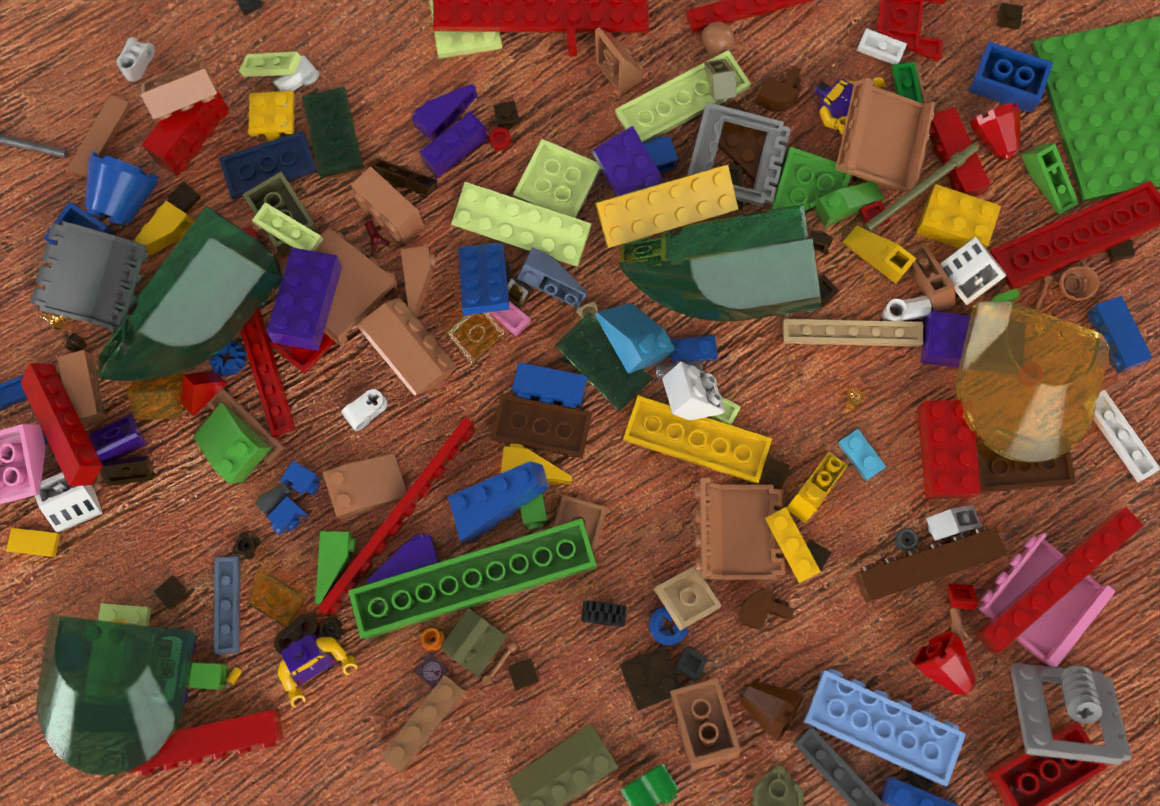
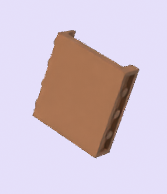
[835,78,935,192]
[271,228,398,347]

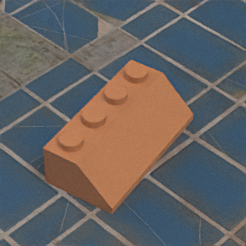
[356,298,457,396]

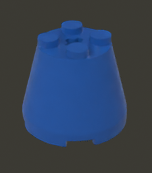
[84,151,159,227]

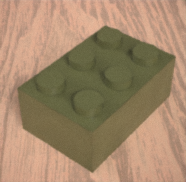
[242,171,321,257]

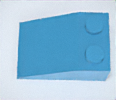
[595,303,675,374]

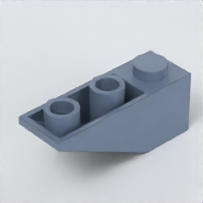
[517,247,588,308]

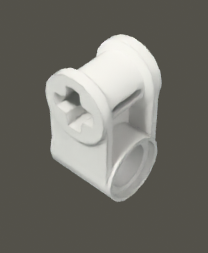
[117,37,155,82]
[341,389,387,431]

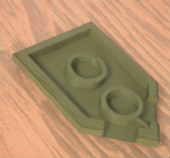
[752,763,804,806]

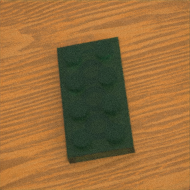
[302,87,364,178]
[555,313,652,412]

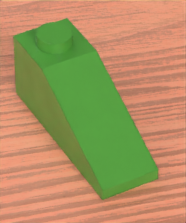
[1021,143,1079,215]
[815,181,885,228]
[315,531,357,605]

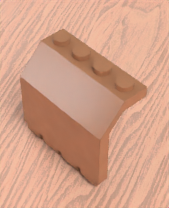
[694,478,786,581]

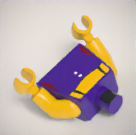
[814,77,886,134]
[277,634,357,707]

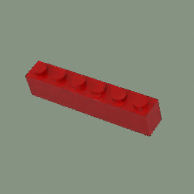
[20,363,103,486]
[125,710,283,776]

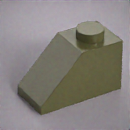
[704,59,736,102]

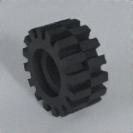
[581,601,627,627]

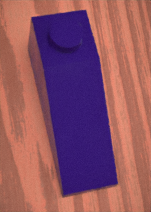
[412,84,477,141]
[367,533,440,584]

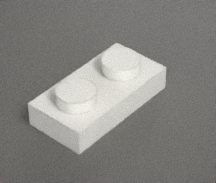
[857,28,907,64]

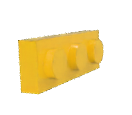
[765,507,821,583]

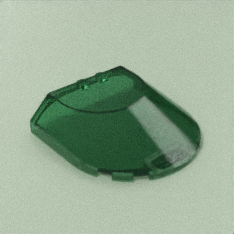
[37,614,196,775]

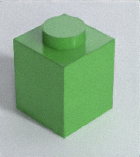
[520,493,548,531]
[187,663,228,690]

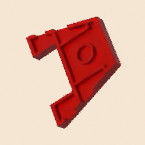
[876,0,946,62]

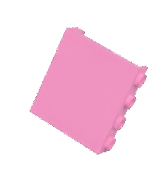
[978,533,1116,667]

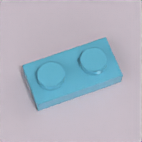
[837,429,886,482]

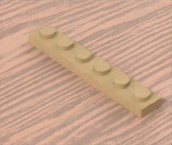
[782,319,923,347]

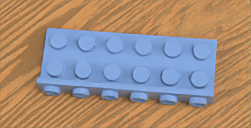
[803,669,966,787]

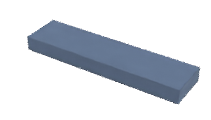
[214,556,241,655]

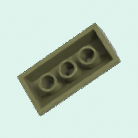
[508,723,618,806]

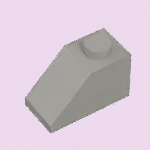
[926,505,982,541]

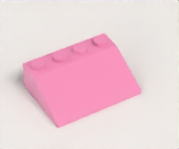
[0,424,46,504]

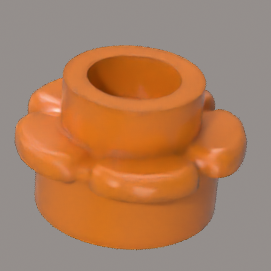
[421,628,445,651]

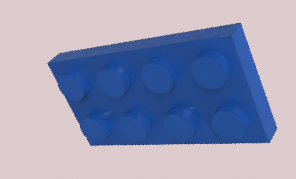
[459,242,510,316]

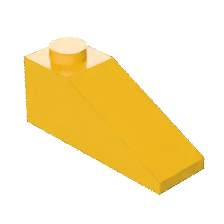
[501,444,573,485]

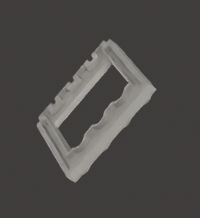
[687,102,791,207]
[1010,662,1132,765]

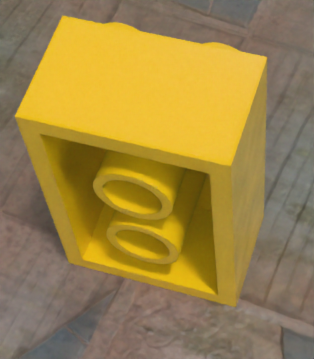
[916,184,1001,249]

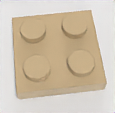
[654,566,721,631]

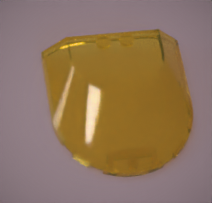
[956,302,1110,463]

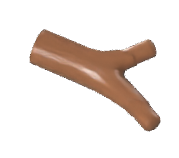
[950,608,969,644]

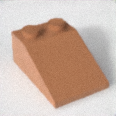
[595,27,643,95]
[323,453,407,521]
[670,678,741,771]

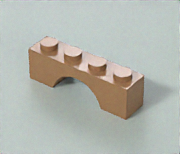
[381,675,467,772]

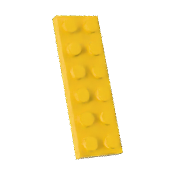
[595,164,738,248]
[623,396,772,484]

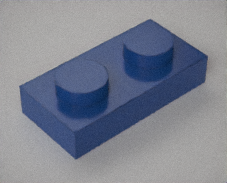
[670,336,718,364]

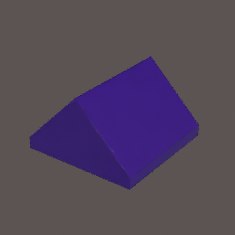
[89,413,147,462]

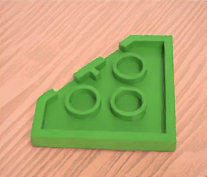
[769,147,851,219]

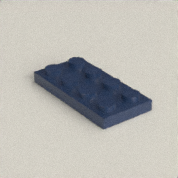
[219,131,317,200]

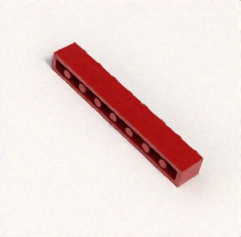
[975,507,1144,653]

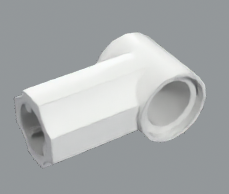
[272,55,319,91]
[882,296,932,322]

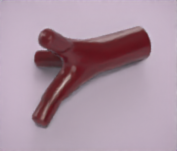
[364,221,390,257]

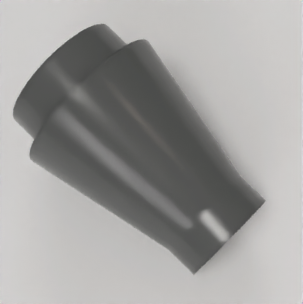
[255,483,292,517]

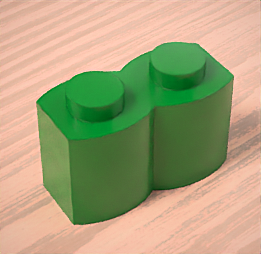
[621,762,679,806]

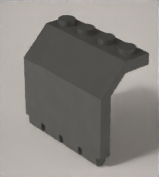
[30,220,148,334]

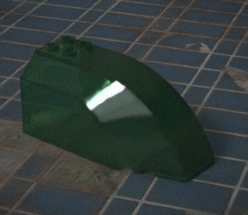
[619,204,821,322]
[97,206,283,381]

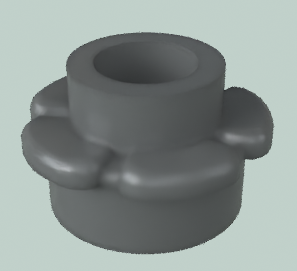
[895,528,919,552]

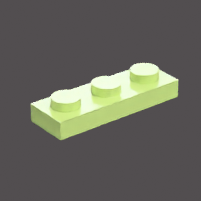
[239,52,302,77]
[252,202,323,251]

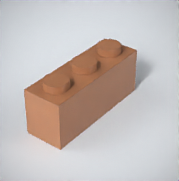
[56,350,106,426]

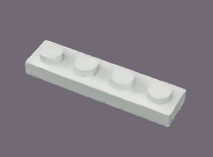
[1082,390,1160,482]

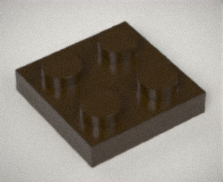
[619,646,682,711]

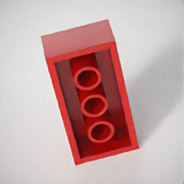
[142,90,229,177]
[918,400,981,499]
[984,721,1108,806]

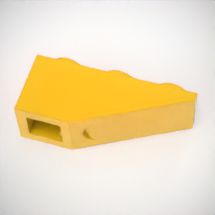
[133,201,194,256]
[842,226,917,284]
[787,452,848,523]

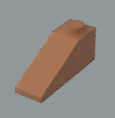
[906,243,956,312]
[401,245,436,318]

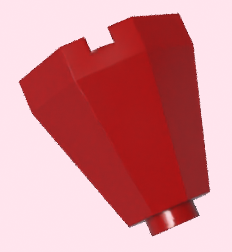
[969,103,1020,161]
[912,631,976,695]

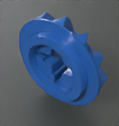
[209,340,246,376]
[649,606,688,645]

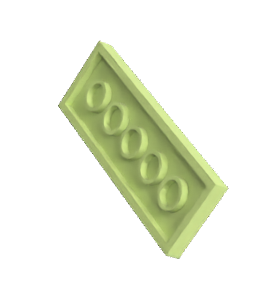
[615,50,751,144]
[451,182,592,267]

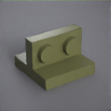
[440,608,508,677]

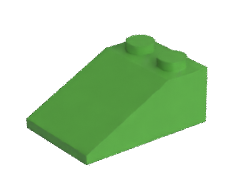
[193,402,271,484]

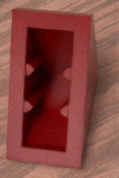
[181,370,227,416]

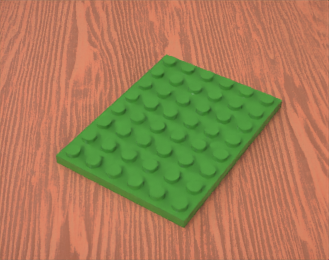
[1031,16,1160,202]

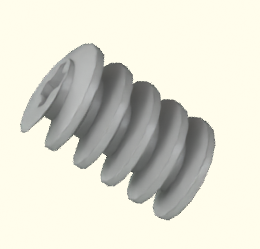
[1060,665,1102,723]

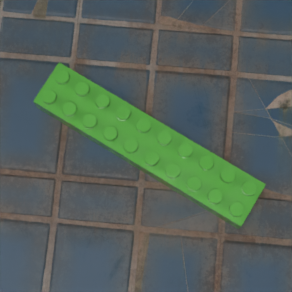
[348,519,597,639]

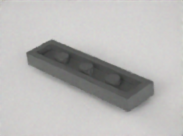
[793,727,884,806]

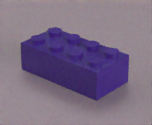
[590,126,665,196]
[266,248,342,351]
[921,311,1025,375]

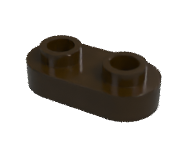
[274,614,319,654]

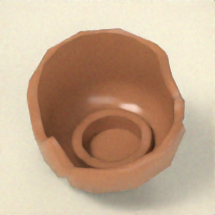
[701,21,735,57]
[1059,266,1100,301]

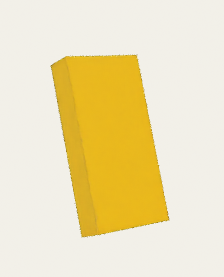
[6,528,61,558]

